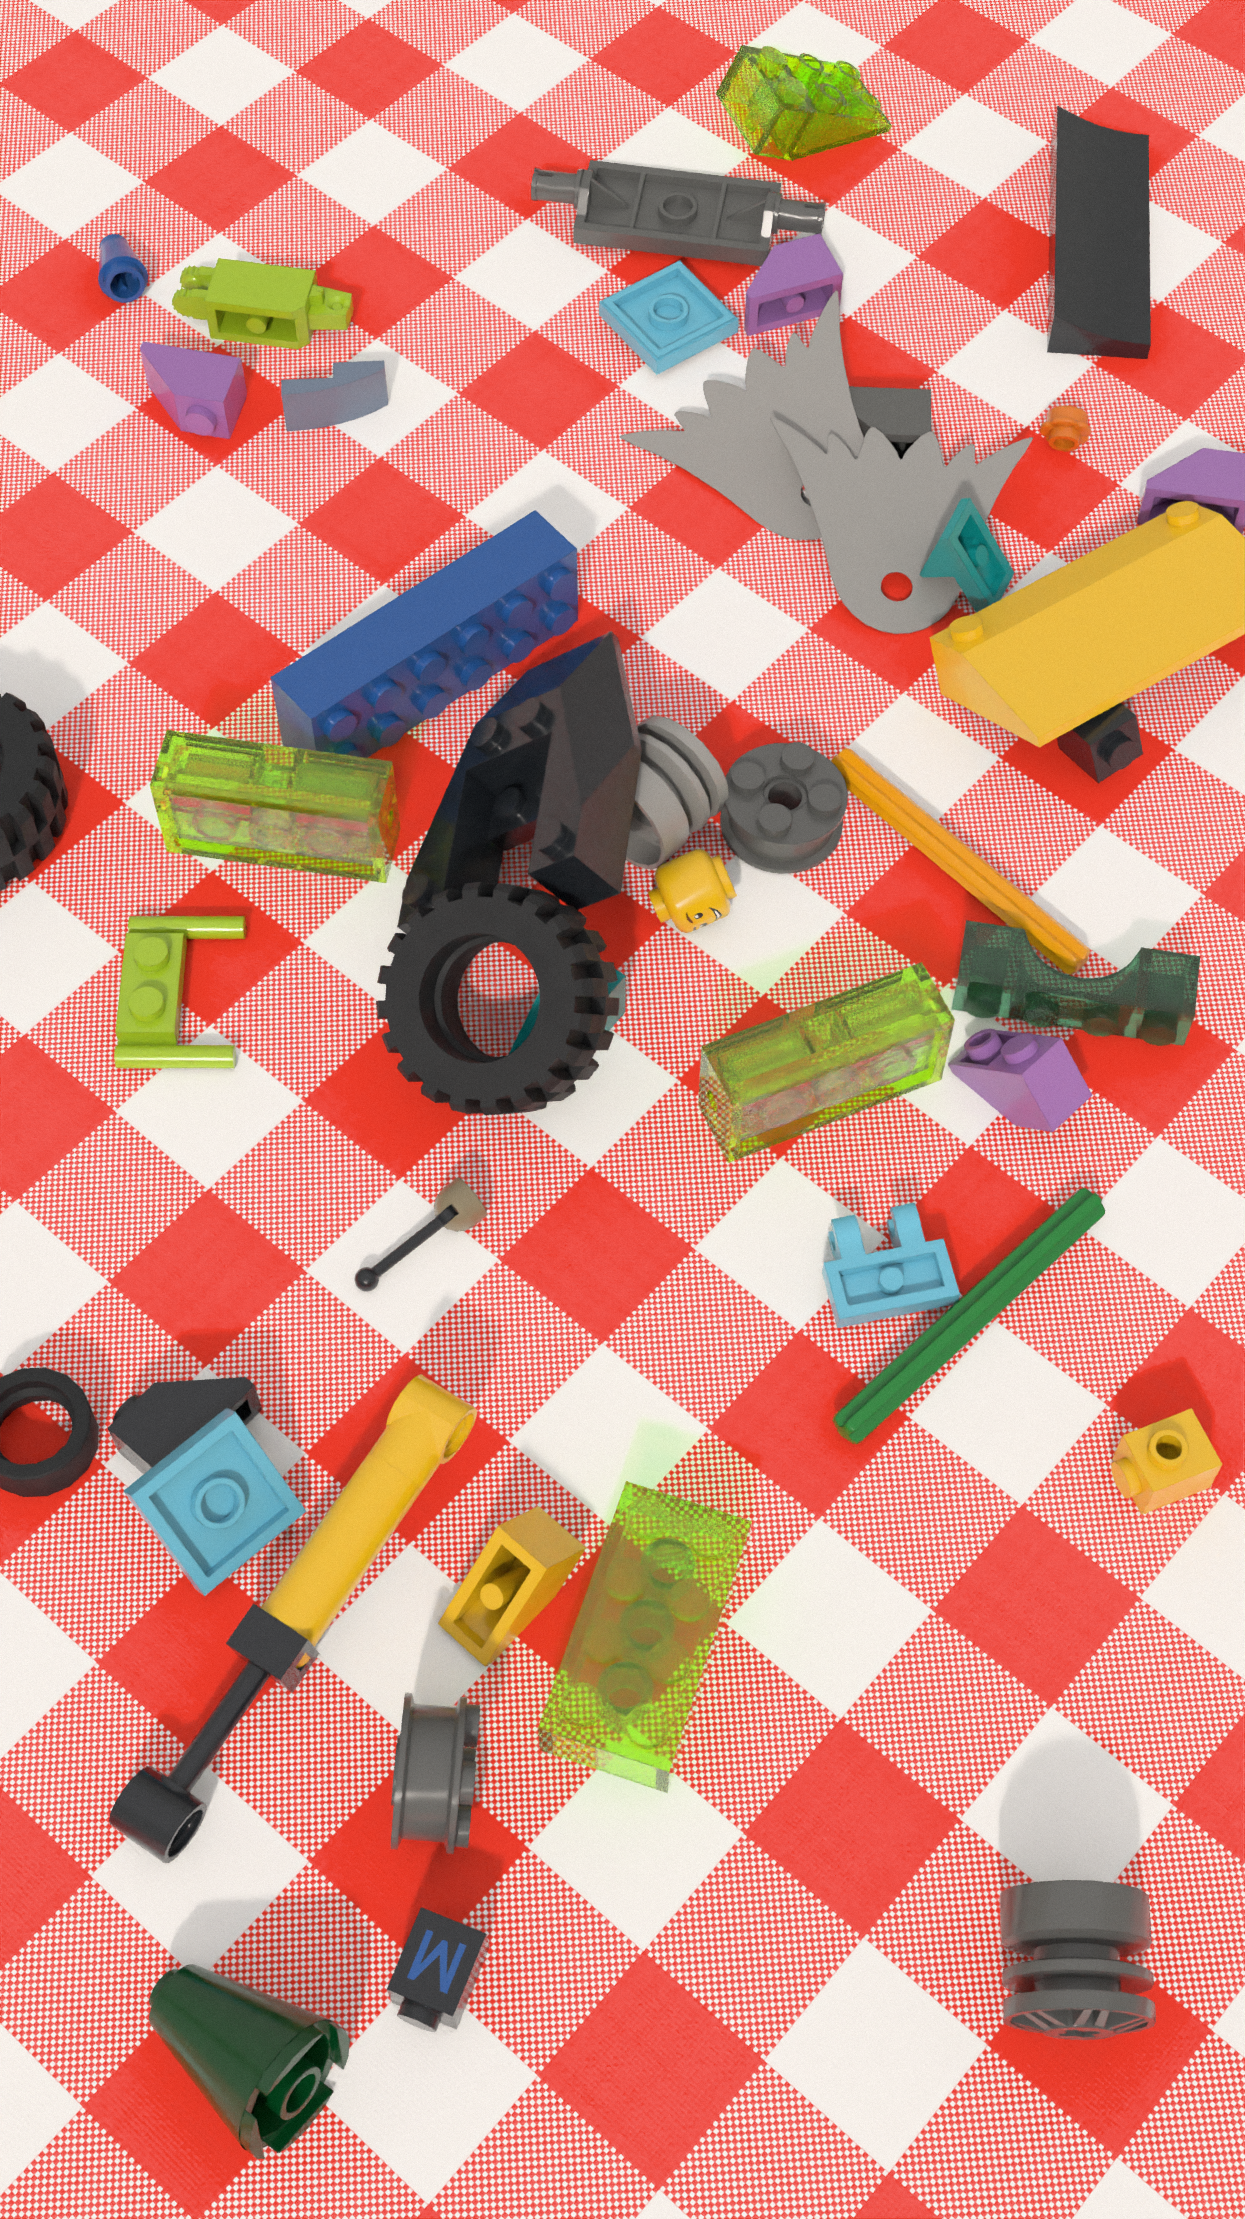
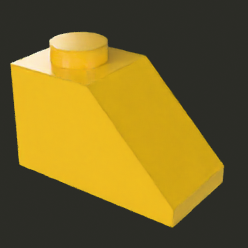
[437,1506,586,1667]

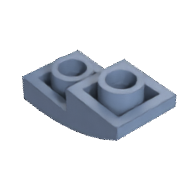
[281,360,388,432]

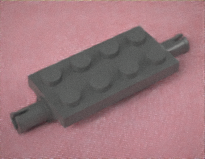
[531,160,826,266]

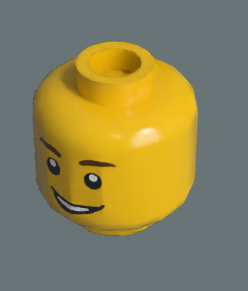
[648,849,737,933]

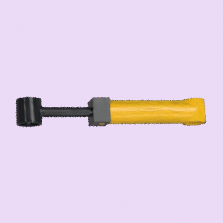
[109,1374,477,1863]

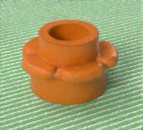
[1040,406,1091,452]

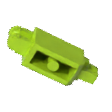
[172,258,354,350]

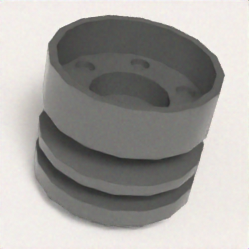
[999,1880,1156,2040]

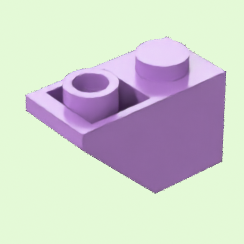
[948,1028,1092,1132]

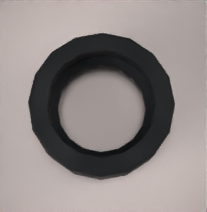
[0,1367,99,1497]

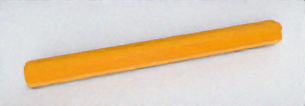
[831,748,1090,975]

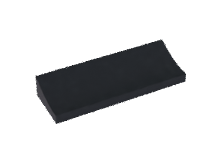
[1047,106,1151,359]

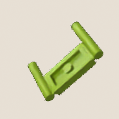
[114,916,247,1068]

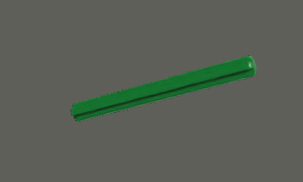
[832,1188,1106,1444]

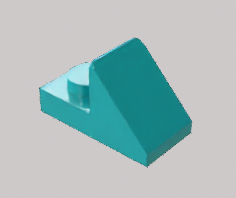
[919,498,1015,612]

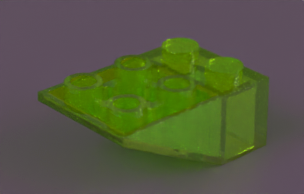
[716,45,892,161]

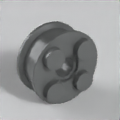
[720,742,848,874]
[391,1692,480,1854]

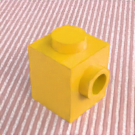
[1111,1408,1223,1515]

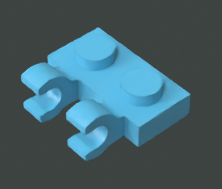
[822,1203,960,1328]

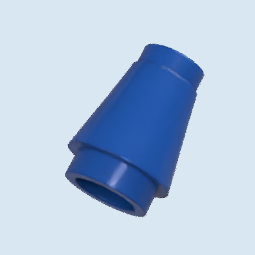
[98,234,148,303]

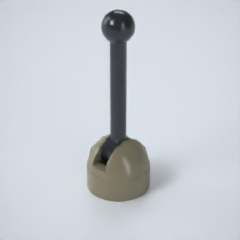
[354,1177,488,1292]

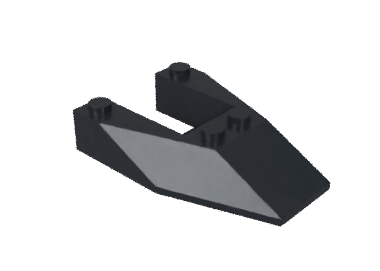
[397,631,642,934]

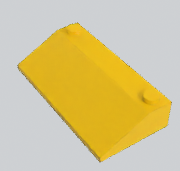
[929,501,1245,747]

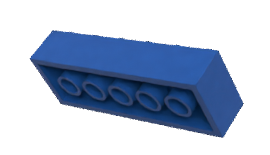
[270,510,578,787]

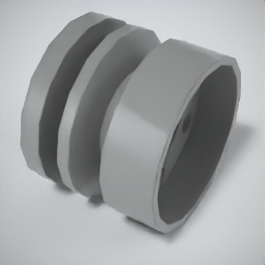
[626,715,729,870]

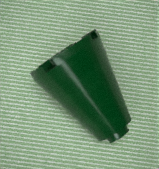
[149,1964,350,2159]

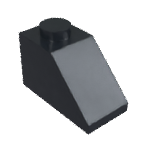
[108,1377,262,1474]

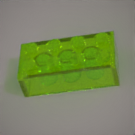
[538,1481,752,1794]

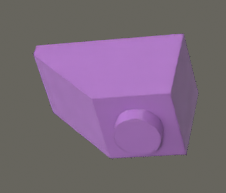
[744,233,843,336]
[140,341,247,439]
[1137,448,1245,534]

